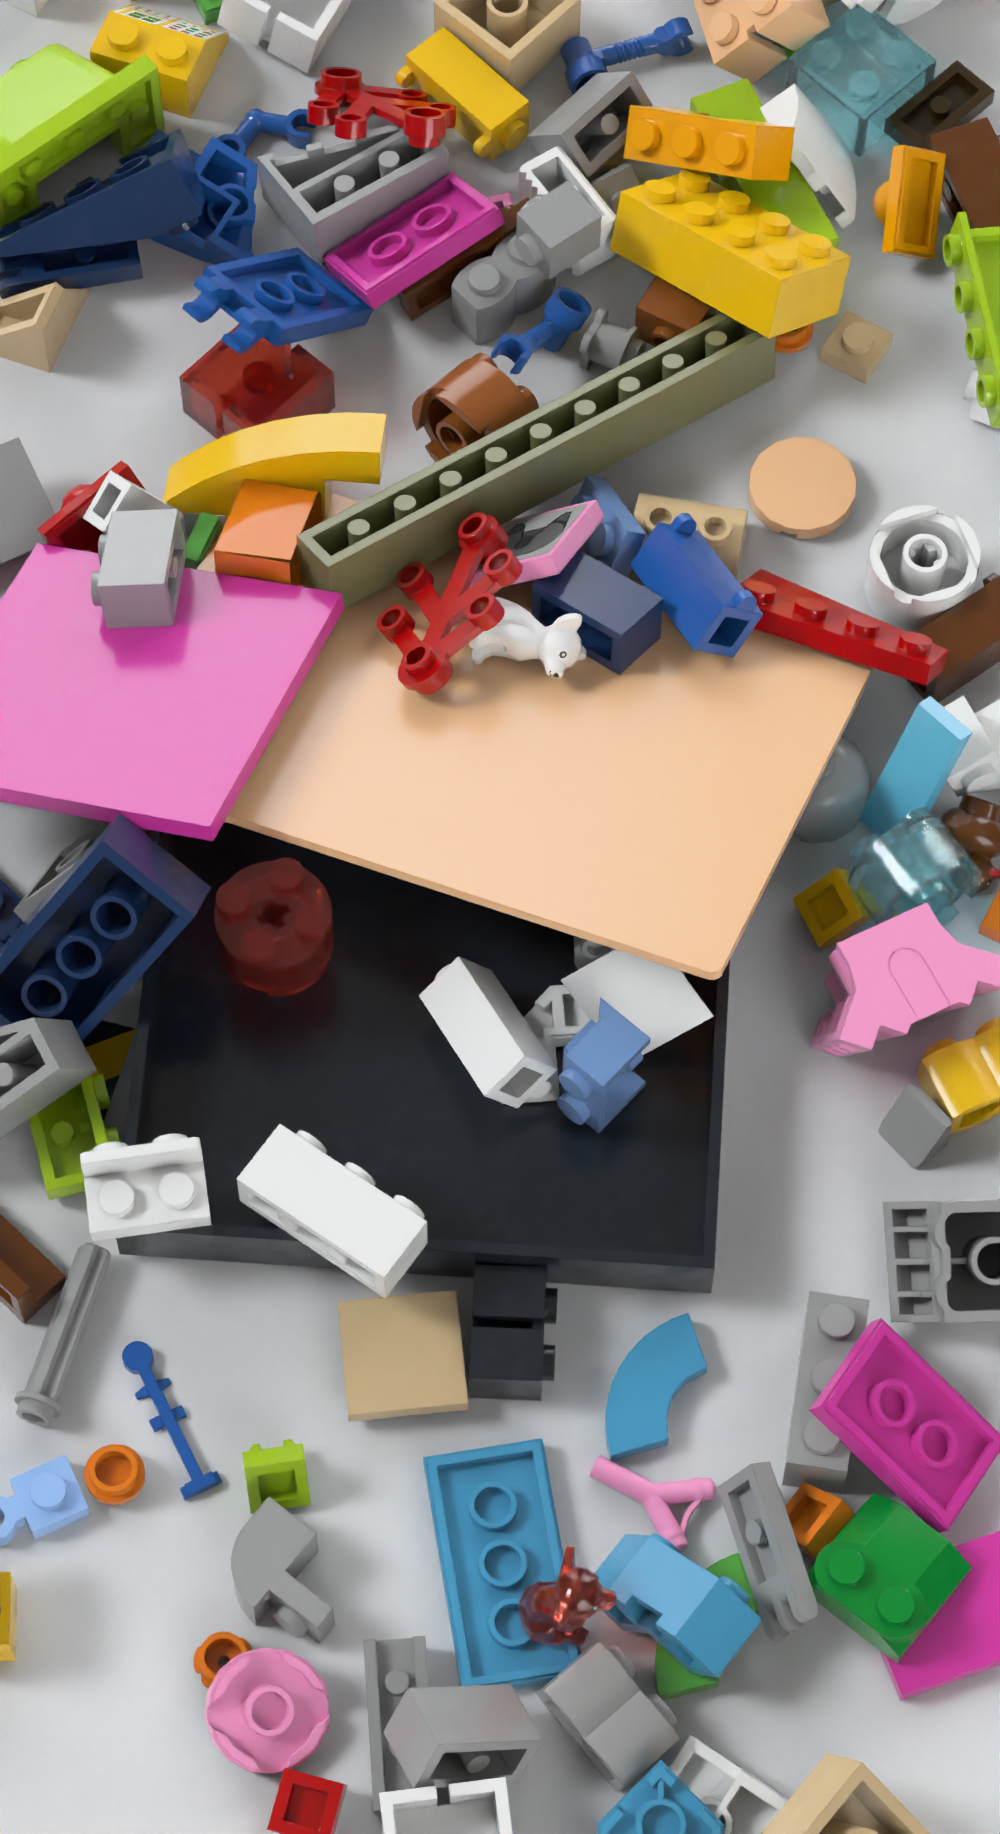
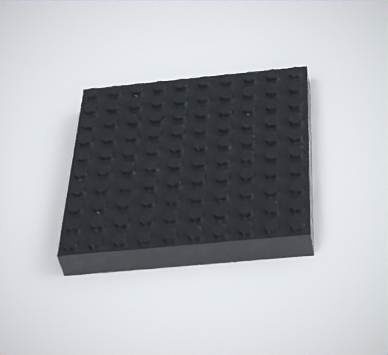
[116,822,730,1293]

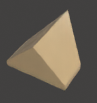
[0,282,91,373]

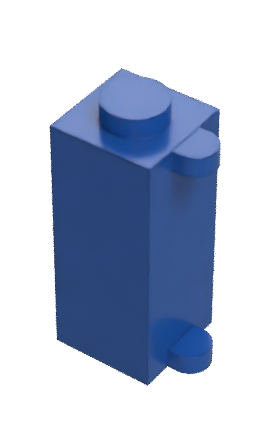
[630,513,763,658]

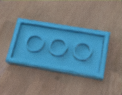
[423,1438,581,1689]

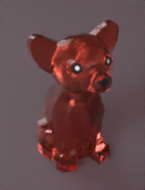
[519,1546,617,1646]

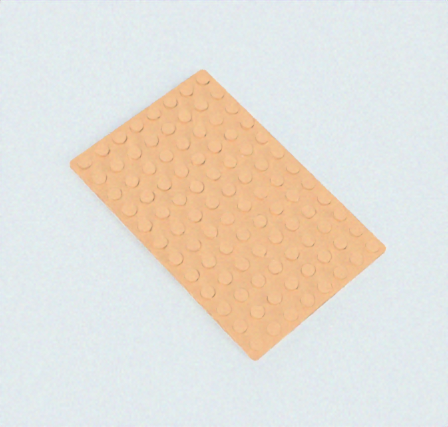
[197,493,873,980]

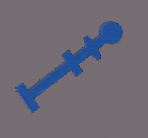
[122,1341,223,1501]

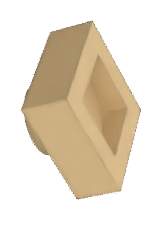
[819,310,894,384]

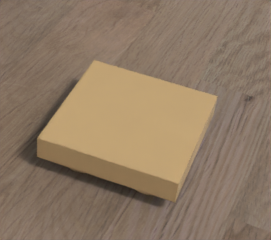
[337,1290,469,1422]

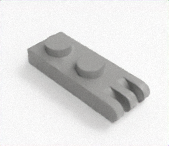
[718,1461,819,1641]

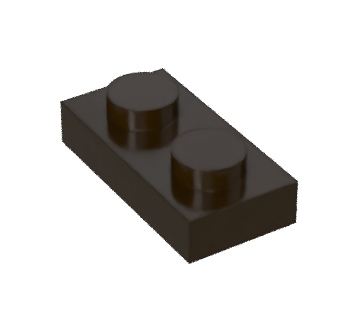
[884,60,995,149]

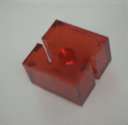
[179,323,336,439]

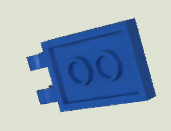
[182,247,373,354]

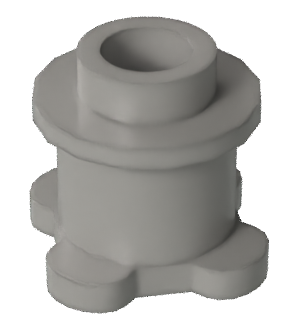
[579,308,646,371]

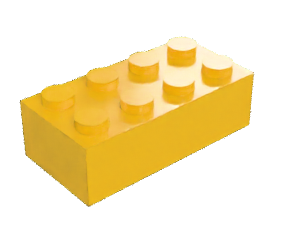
[610,169,851,339]

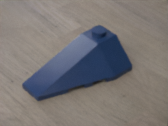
[0,129,205,258]

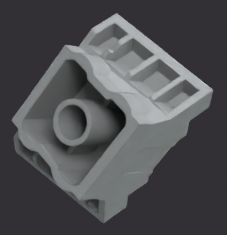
[883,1199,1000,1323]

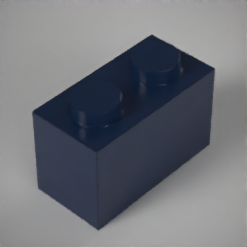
[531,550,663,675]

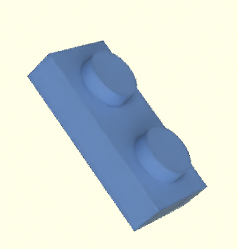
[570,475,646,577]

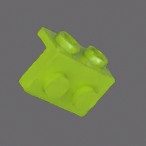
[29,1073,120,1200]

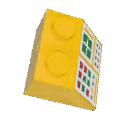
[89,4,229,118]

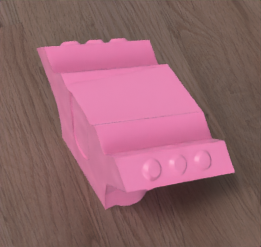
[809,903,1000,1057]

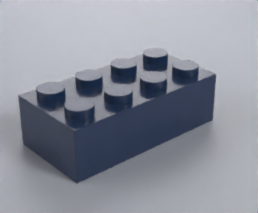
[0,813,211,1041]

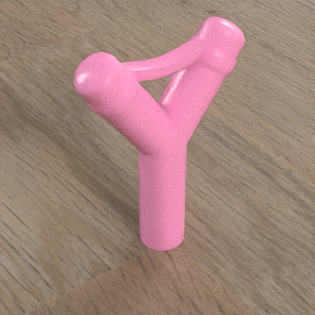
[589,1455,716,1553]

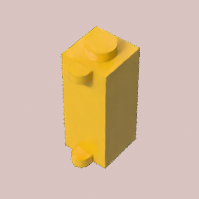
[394,26,529,161]

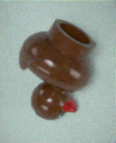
[936,793,1000,893]

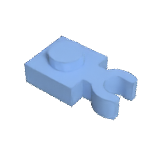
[0,1455,91,1546]

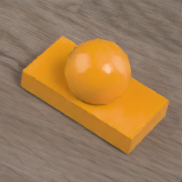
[872,145,946,260]

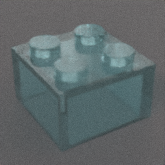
[785,4,937,157]

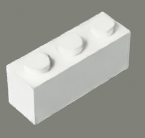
[237,1124,428,1299]

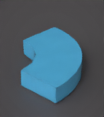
[605,1313,707,1461]

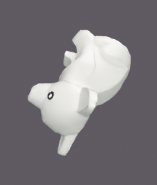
[469,597,587,678]

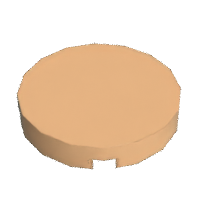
[748,437,857,540]

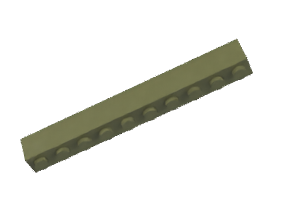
[296,312,776,609]

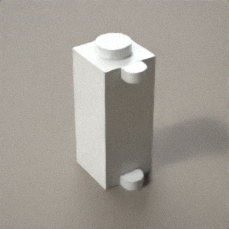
[419,956,558,1109]

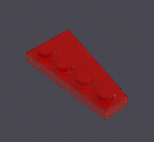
[740,569,949,685]

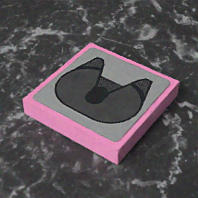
[469,499,604,588]

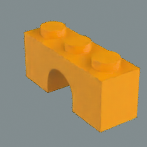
[623,105,795,181]

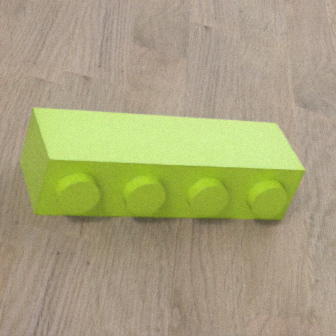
[690,78,839,249]

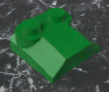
[807,1493,972,1664]

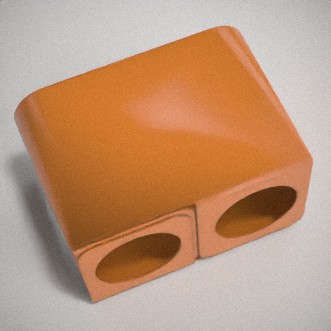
[214,479,323,587]

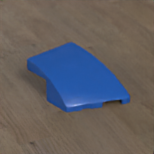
[148,129,257,265]

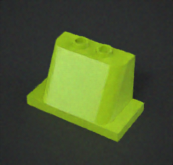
[0,43,165,228]

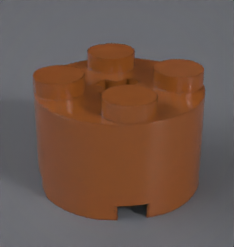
[412,352,539,462]

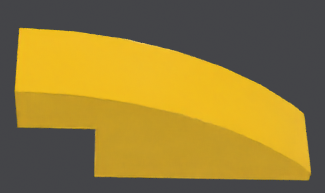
[163,412,387,521]

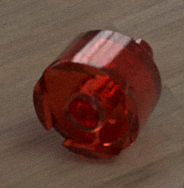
[214,857,334,997]

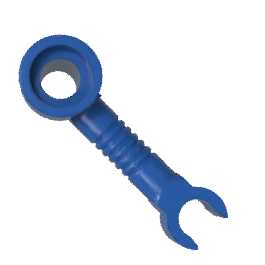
[560,17,694,95]
[490,287,592,374]

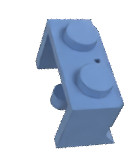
[557,997,650,1133]

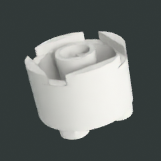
[864,505,981,632]

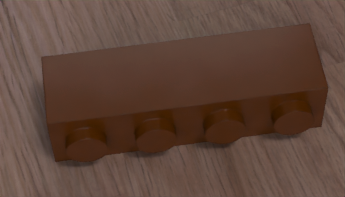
[927,117,1000,229]

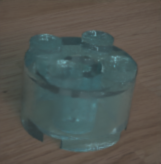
[848,807,982,927]

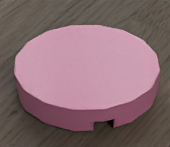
[204,1647,330,1774]

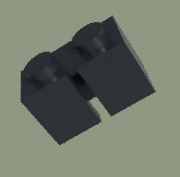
[469,1264,558,1401]

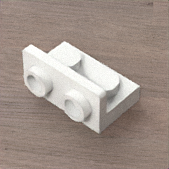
[80,1134,212,1242]

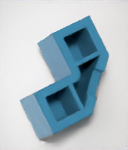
[581,1533,762,1678]

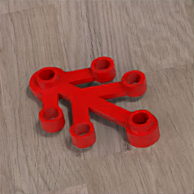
[307,67,456,148]
[376,512,523,695]

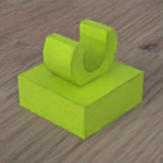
[242,1439,311,1514]

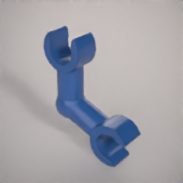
[217,108,316,157]

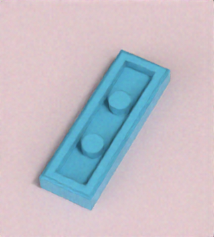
[860,696,972,854]

